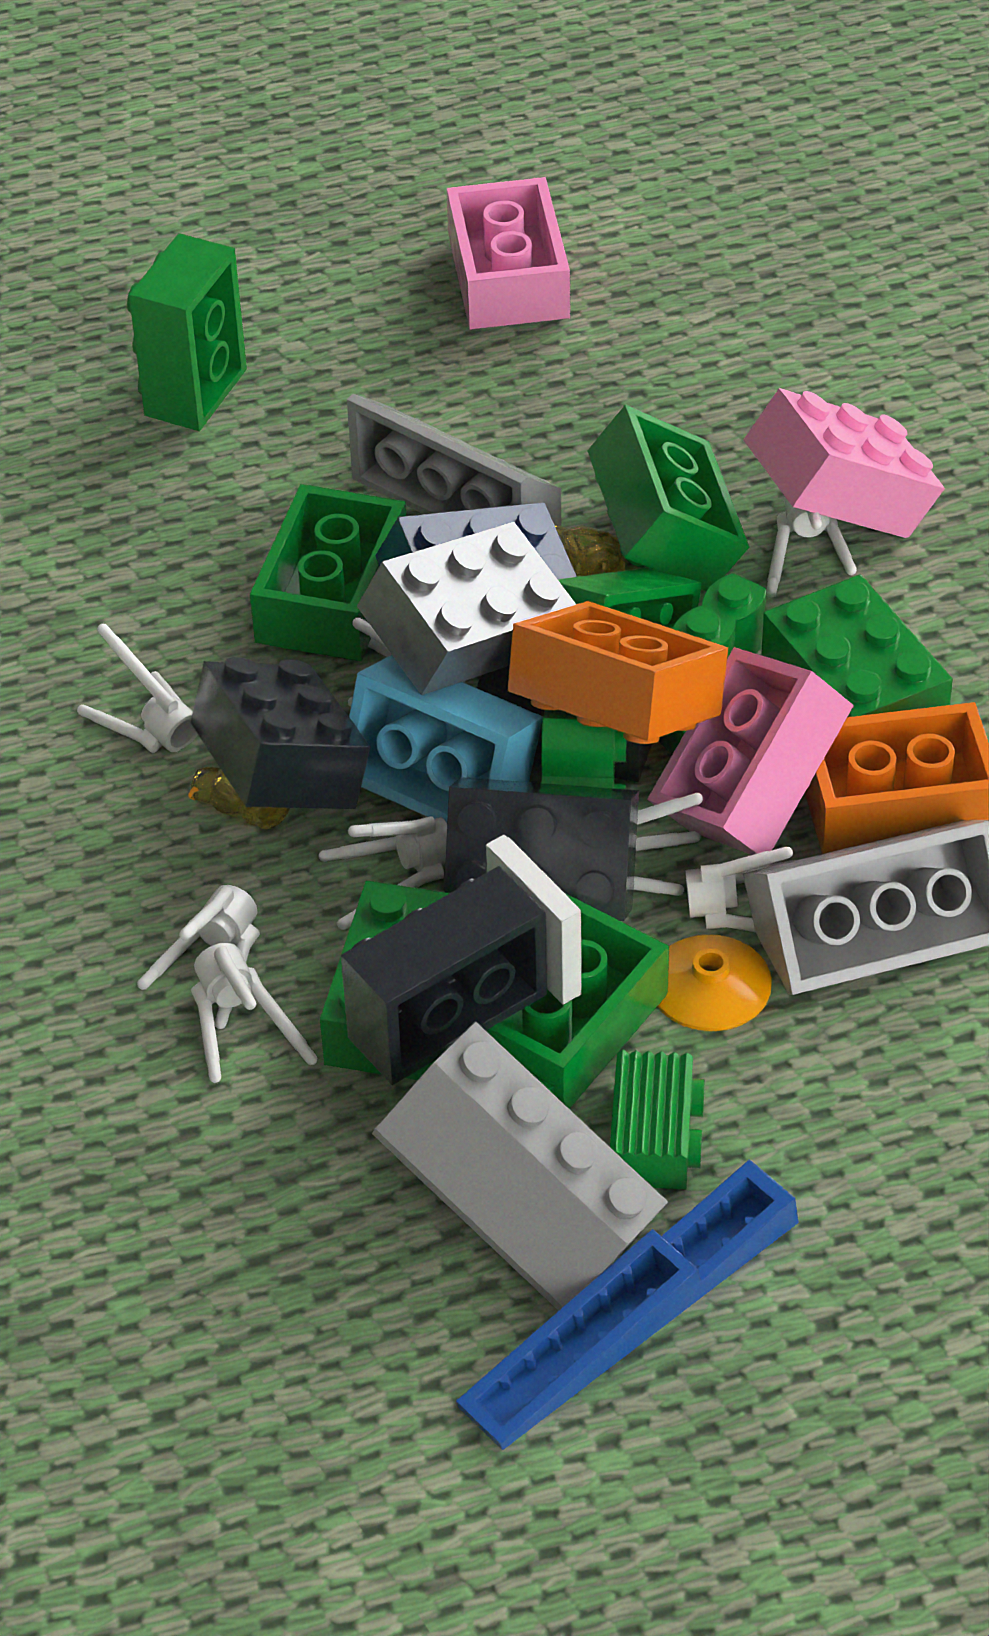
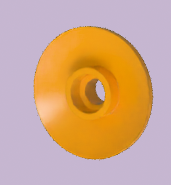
[657,935,772,1031]

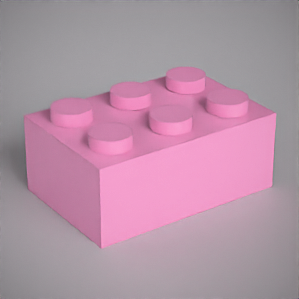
[447,177,570,329]
[743,388,945,538]
[647,647,854,855]

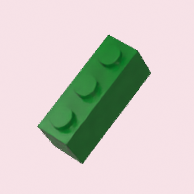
[557,568,702,629]

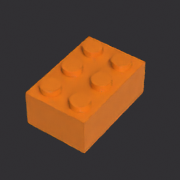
[508,601,728,744]
[805,702,989,854]

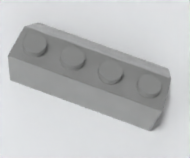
[347,393,561,531]
[743,820,989,995]
[372,1022,668,1311]

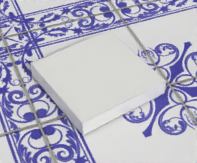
[486,835,581,1004]

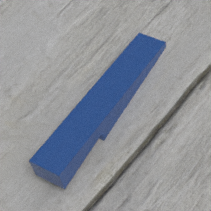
[456,1159,799,1450]

